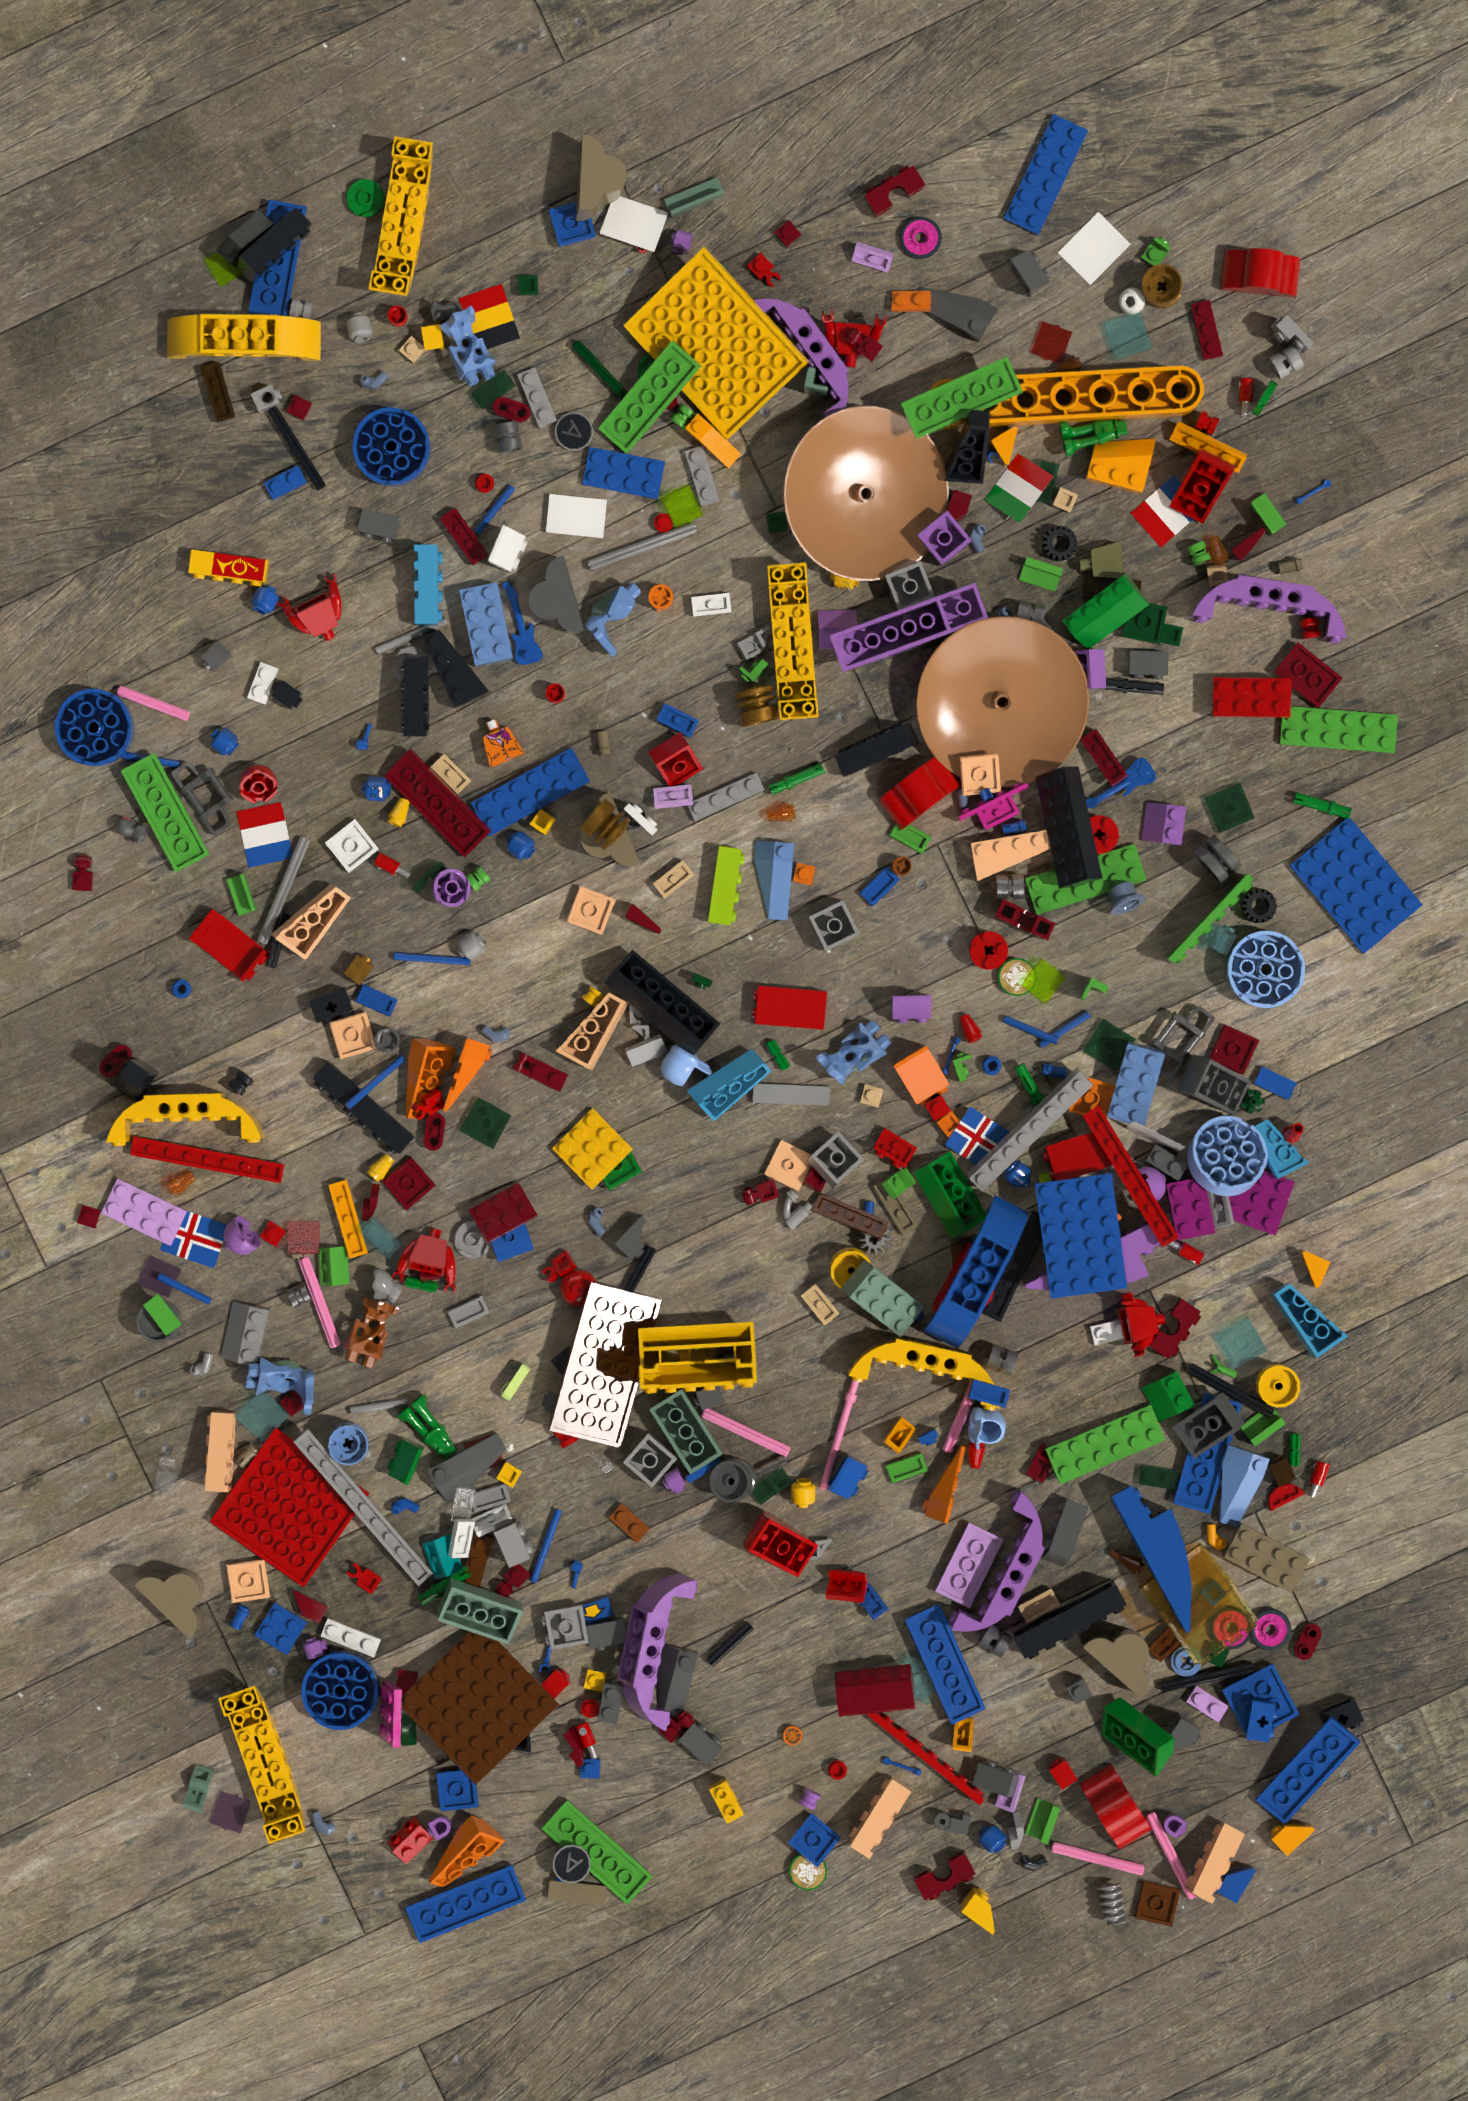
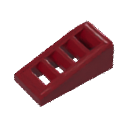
[1232,526,1267,562]
[625,904,662,934]

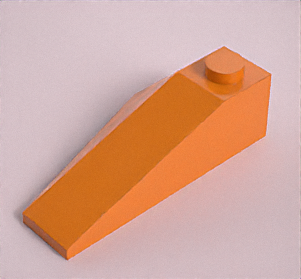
[406,1038,456,1119]
[443,1038,493,1112]
[922,1444,966,1524]
[429,1815,505,1888]

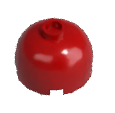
[239,764,278,803]
[560,1269,597,1307]

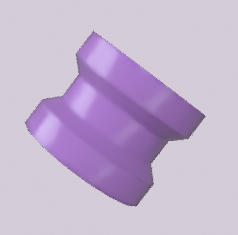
[798,1787,821,1810]

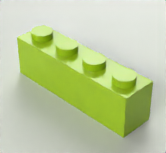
[708,846,745,926]

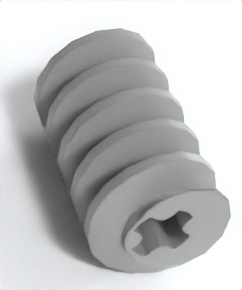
[1098,1883,1126,1925]

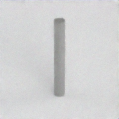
[350,1398,408,1415]

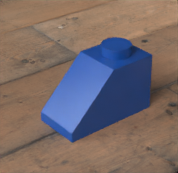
[1217,1865,1256,1904]

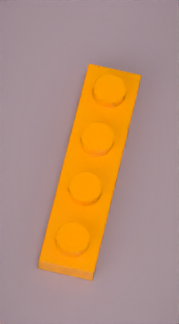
[1169,421,1247,473]
[328,1180,368,1259]

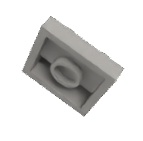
[1271,315,1314,353]
[542,1605,589,1650]

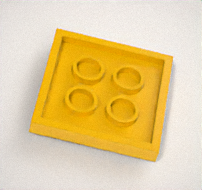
[552,1108,633,1190]

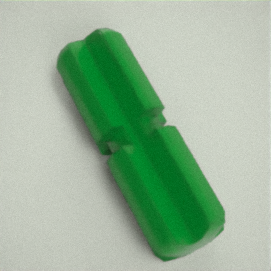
[766,1039,790,1071]
[405,1276,438,1293]
[1289,1433,1301,1466]

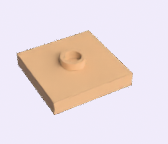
[959,753,1001,796]
[566,886,616,935]
[329,1012,377,1059]
[764,1140,811,1191]
[226,1559,271,1603]

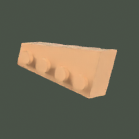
[970,830,1050,882]
[271,883,351,960]
[556,993,629,1070]
[204,1411,236,1492]
[849,1776,911,1859]
[1185,1822,1245,1904]

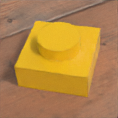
[496,1461,522,1488]
[584,1668,607,1692]

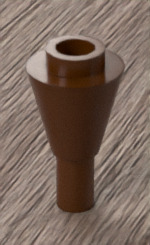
[1046,354,1082,373]
[1109,1549,1145,1575]

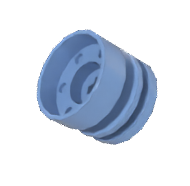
[328,1422,369,1465]

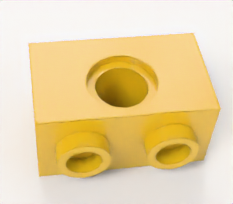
[709,1778,744,1824]

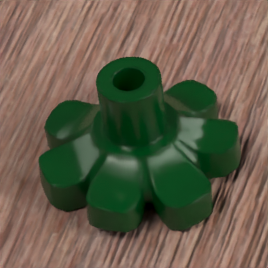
[1241,1089,1265,1114]

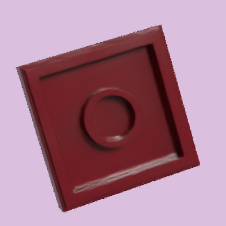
[1209,1024,1259,1075]
[382,1157,436,1210]

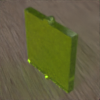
[205,252,243,287]
[661,485,703,528]
[1021,958,1066,1004]

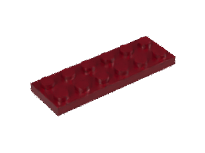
[384,748,492,858]

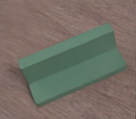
[664,177,725,218]
[804,367,828,398]

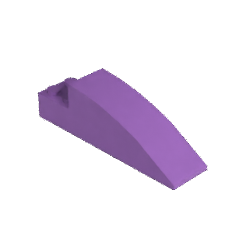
[830,583,988,672]
[1023,1222,1161,1290]

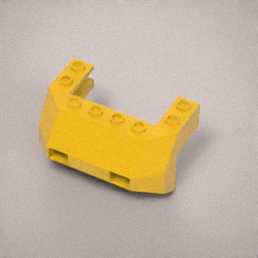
[638,1322,757,1394]

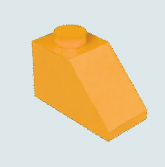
[1270,1823,1315,1856]

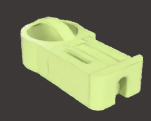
[501,1364,531,1401]

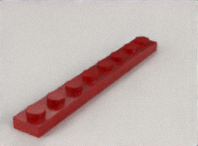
[1082,1106,1179,1248]
[130,1136,285,1183]
[866,1713,985,1805]

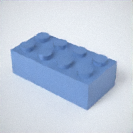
[459,582,514,667]
[1107,1041,1166,1126]

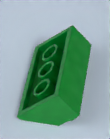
[1063,573,1150,649]
[913,1151,987,1239]
[1101,1697,1175,1777]

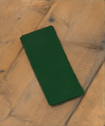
[401,1710,417,1746]

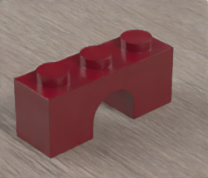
[864,165,926,218]
[994,899,1056,941]
[1149,1298,1201,1359]
[914,1851,976,1901]

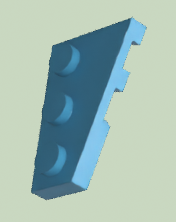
[1254,1119,1310,1180]

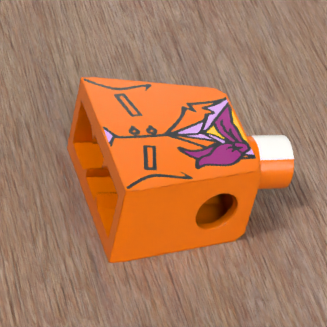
[483,719,525,768]

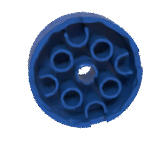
[352,407,431,487]
[55,689,135,767]
[301,1650,380,1730]

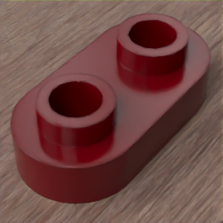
[493,397,531,423]
[99,1044,133,1077]
[424,1112,446,1151]
[1294,1623,1322,1660]

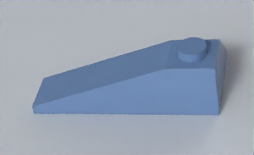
[754,841,794,921]
[1219,1444,1269,1527]

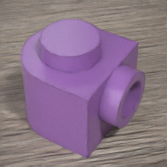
[670,230,693,255]
[662,1467,687,1495]
[302,1637,328,1660]
[1163,1813,1187,1839]
[427,1815,452,1840]

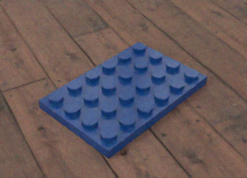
[1290,817,1423,954]
[1035,1173,1127,1299]

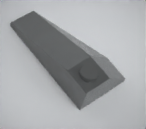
[920,287,998,342]
[428,1433,506,1502]
[657,1644,698,1720]

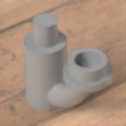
[783,1189,813,1230]

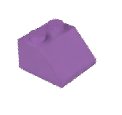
[917,511,972,567]
[818,610,857,649]
[1074,649,1106,690]
[1141,803,1186,846]
[891,995,931,1023]

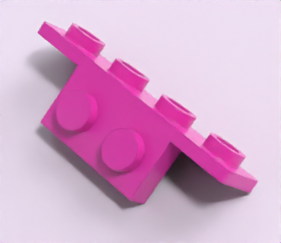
[958,782,1029,831]

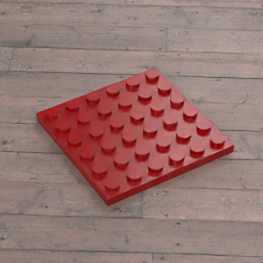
[210,1427,370,1587]

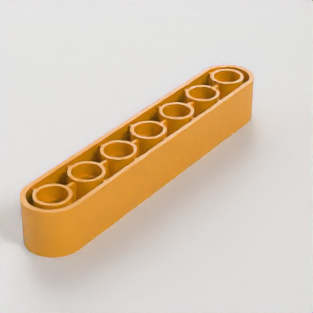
[929,366,1204,430]

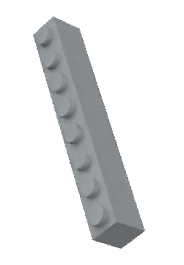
[967,1067,1093,1192]

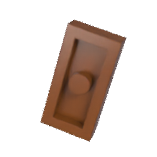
[609,1503,650,1543]

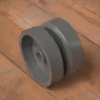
[1193,834,1241,883]
[136,1300,182,1343]
[710,1458,757,1503]

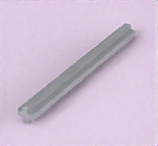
[587,523,697,571]
[257,837,310,945]

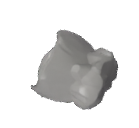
[372,1269,401,1305]

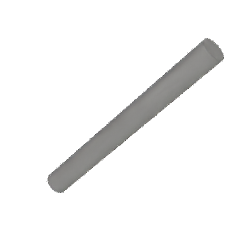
[375,617,448,654]

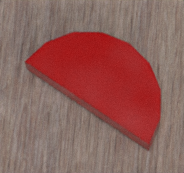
[1268,1483,1305,1511]

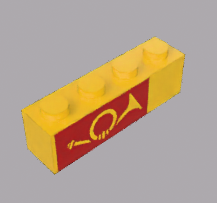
[188,550,270,587]

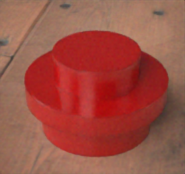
[475,474,494,493]
[654,513,673,533]
[581,1699,600,1718]
[828,1760,847,1780]

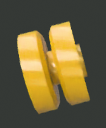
[829,1247,871,1289]
[1256,1364,1300,1408]

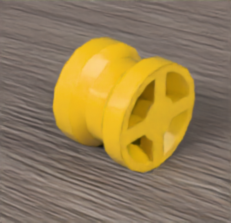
[581,985,605,1007]

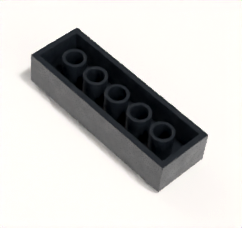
[1035,766,1102,889]
[604,949,721,1056]
[1012,1580,1127,1659]

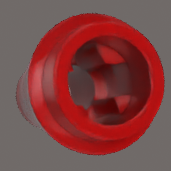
[959,1014,983,1044]
[1283,1123,1304,1143]
[967,1440,986,1469]

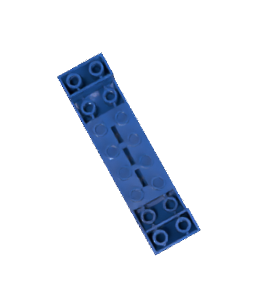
[924,1195,1029,1349]

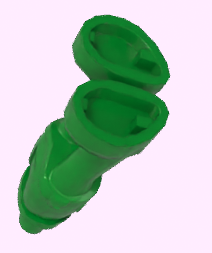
[1059,419,1128,457]
[396,1393,457,1460]

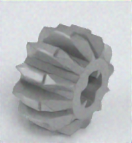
[858,1229,891,1255]

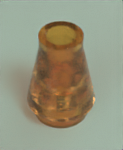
[1208,536,1230,565]
[767,803,796,822]
[167,1171,196,1197]

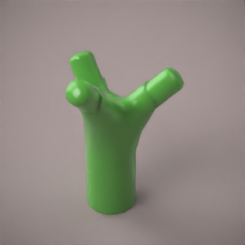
[1209,1355,1237,1379]

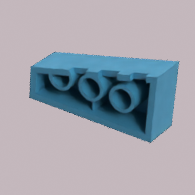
[1269,1283,1348,1358]

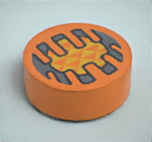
[783,1725,802,1745]

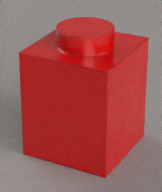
[924,1095,951,1121]
[541,1667,571,1699]
[1048,1757,1078,1790]

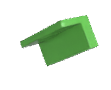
[1248,493,1286,536]
[1019,557,1063,592]
[227,873,257,916]
[1079,978,1109,1000]
[317,1246,350,1286]
[1241,1406,1286,1447]
[1025,1798,1060,1844]

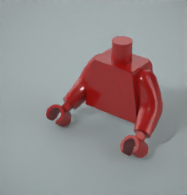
[821,309,887,368]
[277,573,342,641]
[392,1228,456,1293]
[1118,1292,1165,1358]

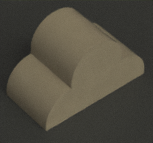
[576,134,627,221]
[581,792,641,867]
[134,1569,204,1639]
[1081,1629,1149,1698]

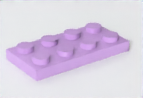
[101,1178,187,1246]
[935,1522,1004,1608]

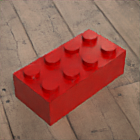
[1213,678,1292,718]

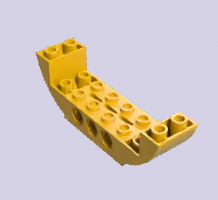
[369,136,433,296]
[167,314,321,361]
[767,563,819,720]
[106,1093,265,1146]
[848,1336,1000,1411]
[218,1686,305,1844]

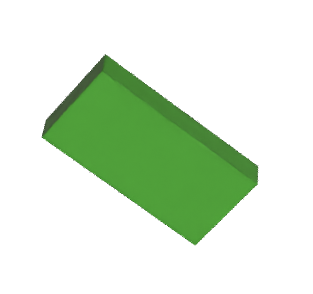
[889,824,932,854]
[143,1294,182,1336]
[886,1452,928,1483]

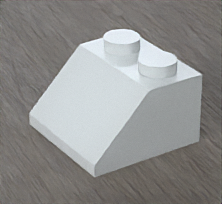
[488,525,528,573]

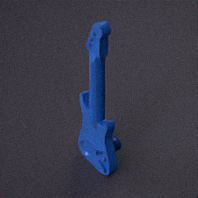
[503,582,543,665]
[1086,758,1156,809]

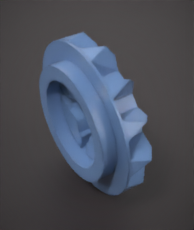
[1171,1646,1202,1676]

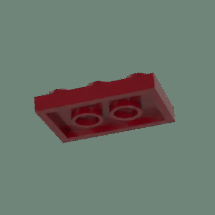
[1273,642,1343,708]
[468,1183,538,1244]

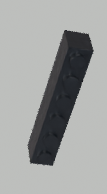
[313,1061,415,1154]

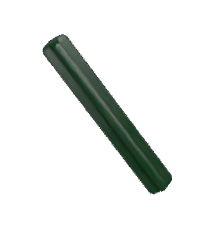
[572,340,628,400]

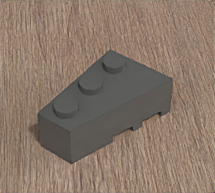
[1042,1499,1089,1567]

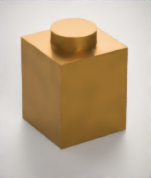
[344,954,374,985]

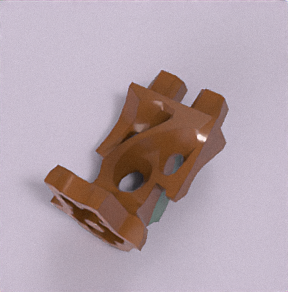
[343,1297,399,1368]

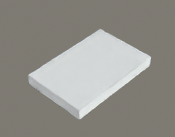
[546,494,607,539]

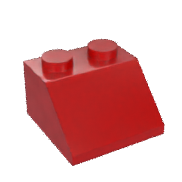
[648,732,703,787]

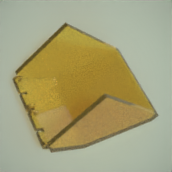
[1138,1543,1258,1667]

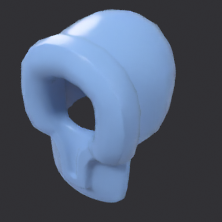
[661,1044,713,1086]
[968,1407,1006,1449]

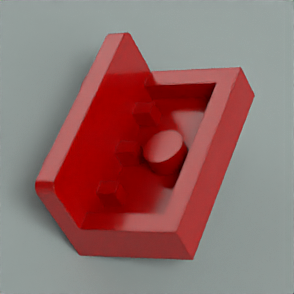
[873,1128,917,1169]
[825,1569,868,1603]
[387,1816,434,1864]

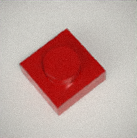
[260,1221,286,1247]

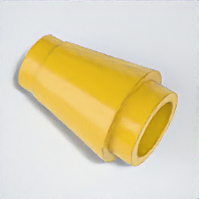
[387,798,410,828]
[366,1154,394,1182]

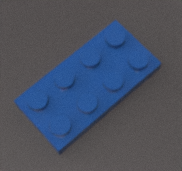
[582,447,665,500]

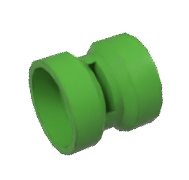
[670,403,696,430]
[1186,541,1211,566]
[466,865,491,892]

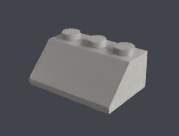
[221,1301,271,1365]

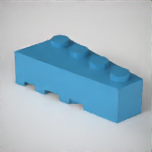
[414,545,443,626]
[687,1049,772,1121]

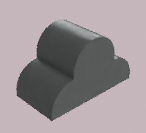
[528,556,585,635]
[1177,1054,1251,1116]

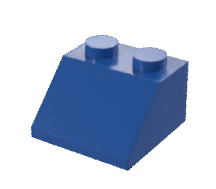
[828,1453,869,1499]

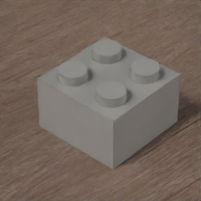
[885,561,935,610]
[809,900,860,952]
[807,1131,864,1189]
[623,1432,678,1487]
[494,1519,534,1568]

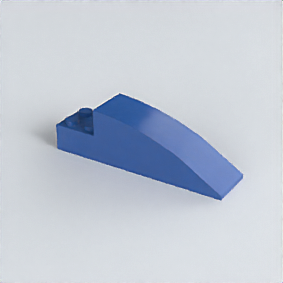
[1110,1486,1192,1633]

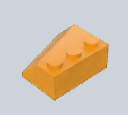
[1085,438,1156,495]

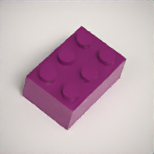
[1165,1177,1216,1241]

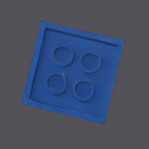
[1222,1663,1300,1741]

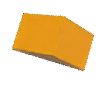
[990,426,1018,467]
[1300,1250,1330,1288]
[883,1417,916,1454]
[951,1718,974,1752]

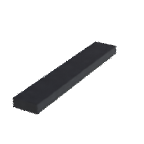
[983,1210,1042,1322]

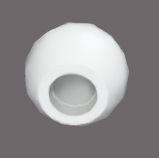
[1119,288,1145,315]

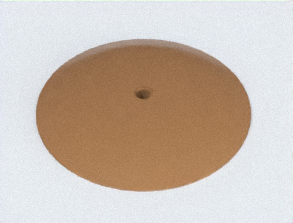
[784,406,949,581]
[917,617,1089,788]

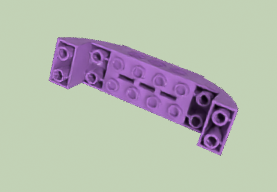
[754,299,849,419]
[1190,575,1346,644]
[948,1488,1045,1632]
[617,1572,697,1731]

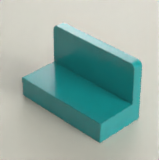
[422,1534,462,1579]

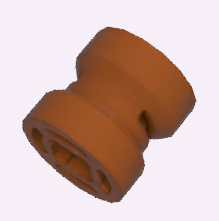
[892,856,912,876]

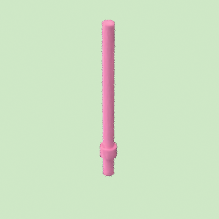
[819,1380,859,1490]

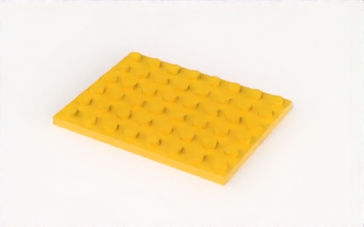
[623,247,809,440]

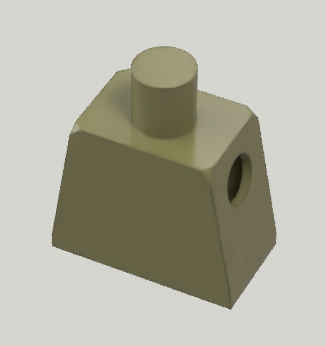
[1079,542,1124,579]

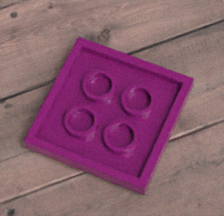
[1229,1171,1295,1236]

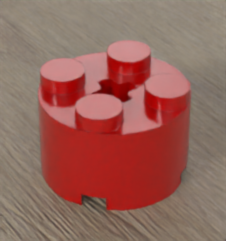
[1090,815,1119,854]
[969,931,1008,970]

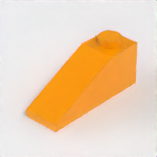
[685,414,741,469]

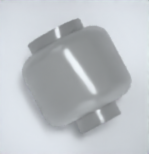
[346,313,373,343]
[457,931,487,960]

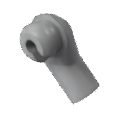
[189,1352,213,1377]

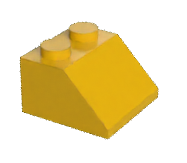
[960,1886,995,1935]

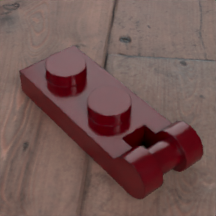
[512,1051,568,1092]

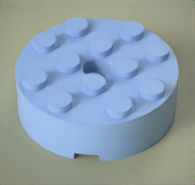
[1226,931,1305,1008]
[1187,1116,1268,1196]

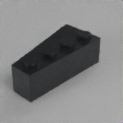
[237,207,312,284]
[945,410,990,484]
[422,630,490,709]
[401,657,429,737]
[834,722,920,777]
[119,1059,159,1103]

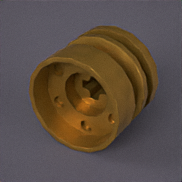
[1142,264,1182,309]
[734,686,780,727]
[579,799,631,850]

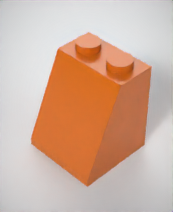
[893,1045,949,1106]

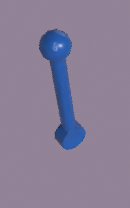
[1296,480,1331,504]
[942,1036,960,1075]
[883,1757,921,1776]

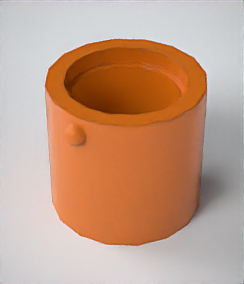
[648,584,674,612]

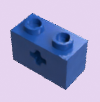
[1244,1698,1278,1743]

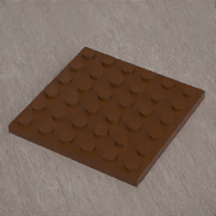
[401,1632,559,1785]

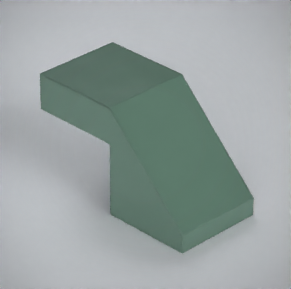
[182,1765,214,1813]

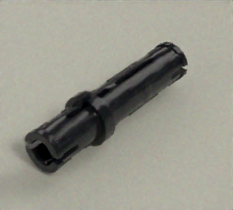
[1105,678,1164,696]

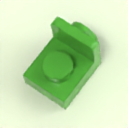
[1141,237,1171,267]
[739,659,768,683]
[951,1052,972,1082]
[882,1168,916,1200]

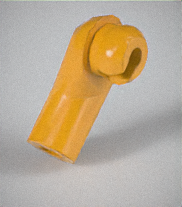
[1206,1524,1227,1550]

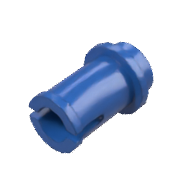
[1002,819,1027,836]
[1042,1062,1067,1079]
[229,1604,250,1630]

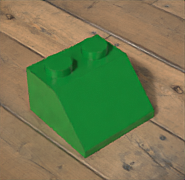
[1141,1370,1195,1421]
[387,1438,425,1485]

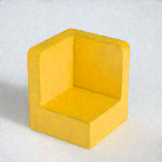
[421,324,445,350]
[529,809,556,835]

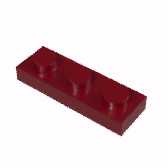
[1190,300,1223,361]
[440,508,489,566]
[1080,729,1129,787]

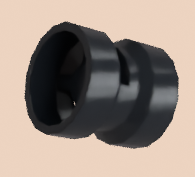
[228,1069,254,1096]

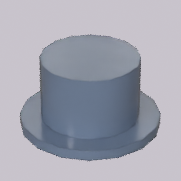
[1108,882,1145,916]

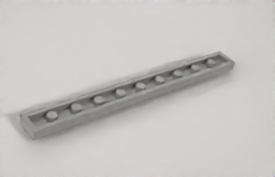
[293,1429,433,1586]

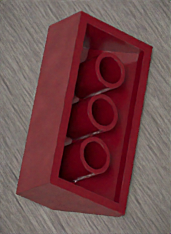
[835,1664,915,1717]

